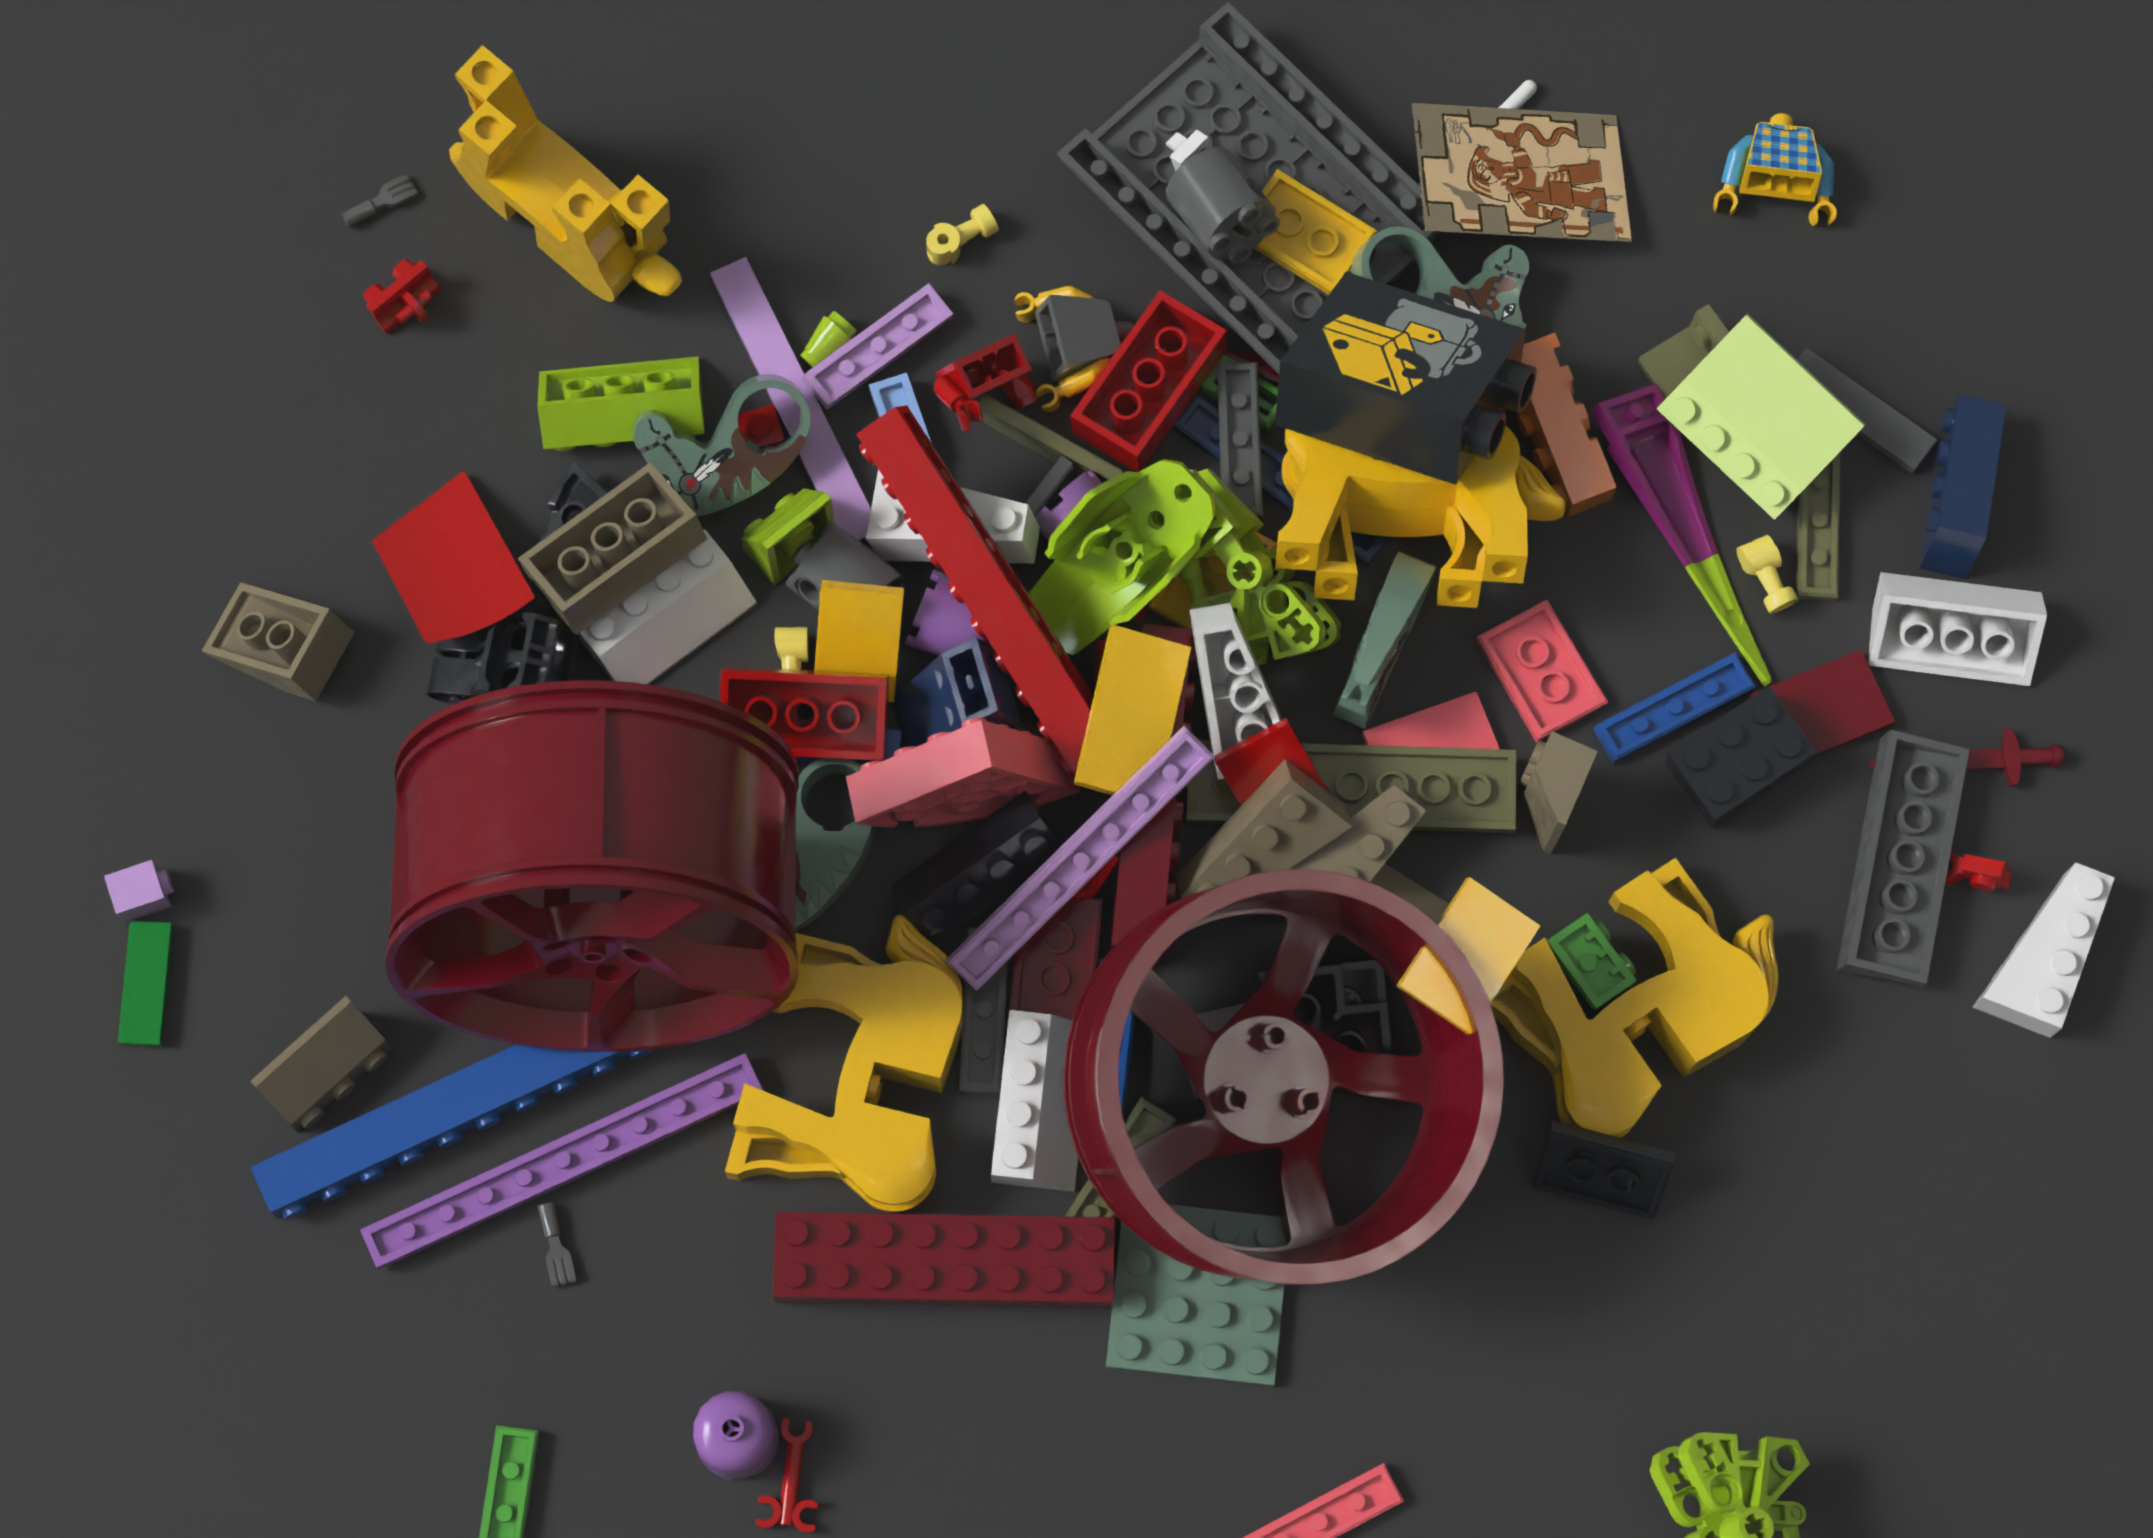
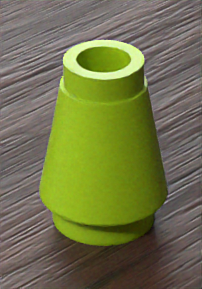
[800,311,857,367]

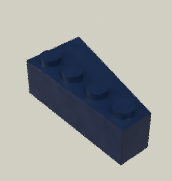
[1919,394,2006,579]

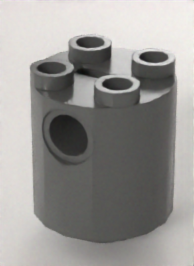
[1166,147,1280,264]
[786,521,905,611]

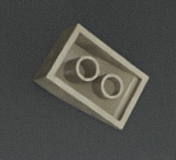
[202,582,355,702]

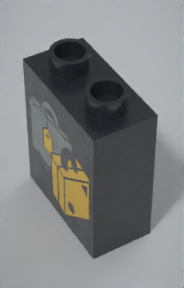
[1275,272,1537,485]

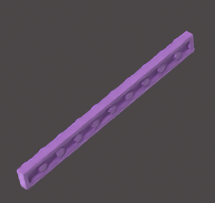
[360,1053,762,1270]

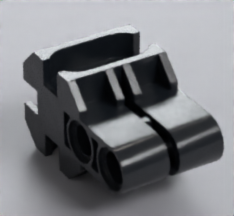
[426,612,580,704]

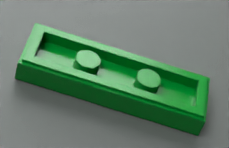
[118,921,174,1047]

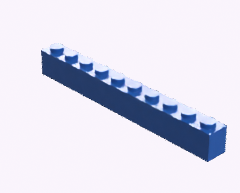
[250,1045,654,1220]

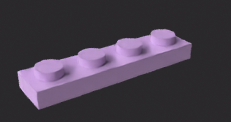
[802,283,953,410]

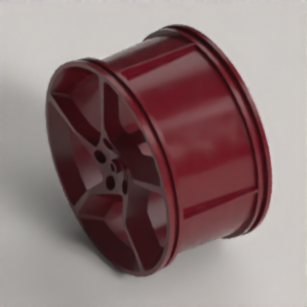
[385,680,799,1052]

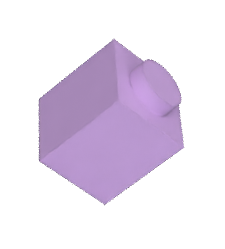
[104,860,174,923]

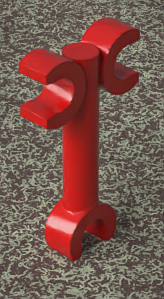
[755,1418,819,1534]

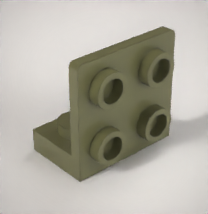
[1638,304,1729,399]

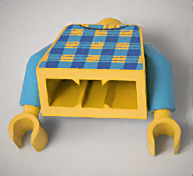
[1713,113,1837,226]

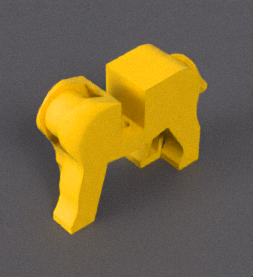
[449,45,682,302]
[1275,425,1565,608]
[1490,858,1779,1138]
[725,914,963,1212]

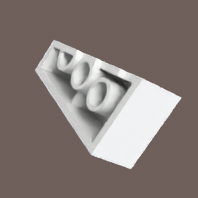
[866,469,1040,564]
[1189,603,1282,779]
[1973,863,2115,1038]

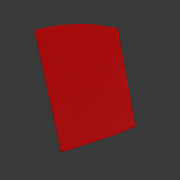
[372,471,535,644]

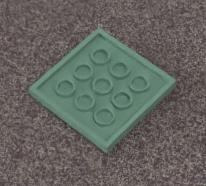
[1105,1204,1286,1387]

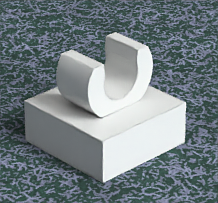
[1166,130,1212,171]

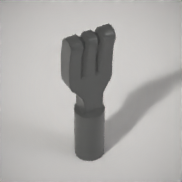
[341,174,419,227]
[538,1202,577,1288]

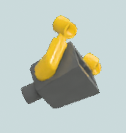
[1014,286,1134,412]

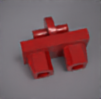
[363,259,441,334]

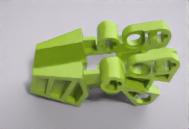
[1156,469,1341,666]
[1649,1432,1810,1538]

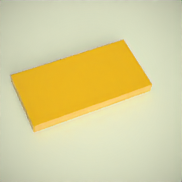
[1074,625,1191,795]

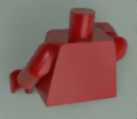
[934,333,1038,432]

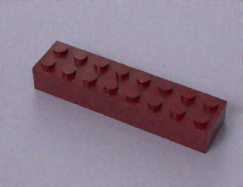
[1110,624,1197,967]
[773,1212,1115,1308]

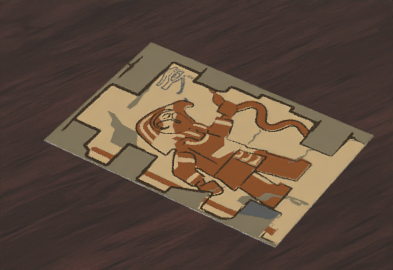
[1412,103,1632,242]

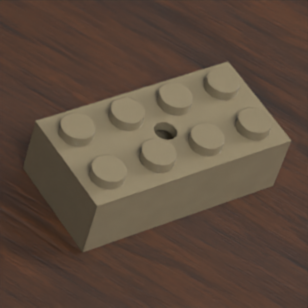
[518,462,707,636]

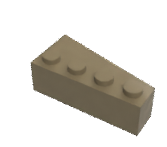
[1176,759,1353,898]
[1288,785,1426,882]

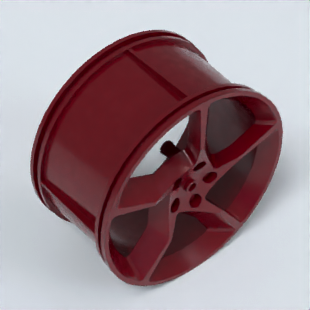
[1063,869,1504,1285]

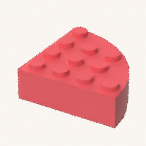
[846,718,1080,828]

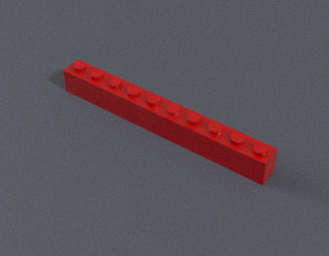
[856,405,1094,777]

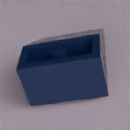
[894,637,1021,747]

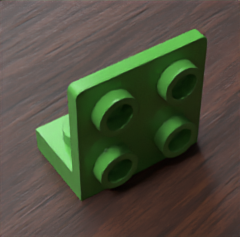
[1547,913,1637,1011]

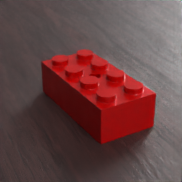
[1070,290,1228,472]
[720,666,890,761]

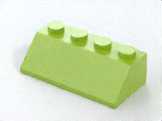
[537,356,705,451]

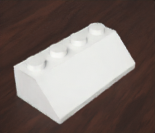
[578,529,757,685]
[1868,572,2047,686]
[991,1010,1078,1192]

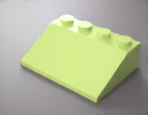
[1657,314,1866,520]

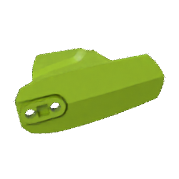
[1028,459,1216,655]

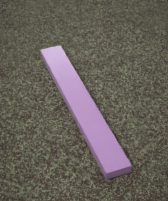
[710,257,871,543]
[946,726,1215,991]

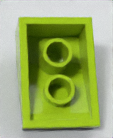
[741,488,834,586]

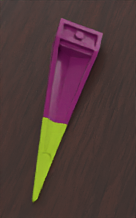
[1591,384,1771,687]

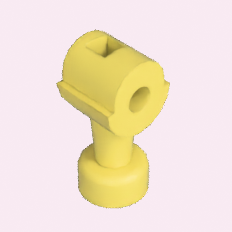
[926,204,999,265]
[1736,535,1798,614]
[774,627,809,670]

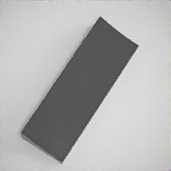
[1836,730,1970,987]

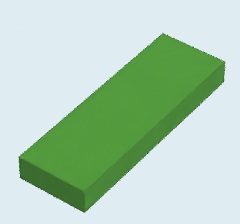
[479,1425,540,1538]

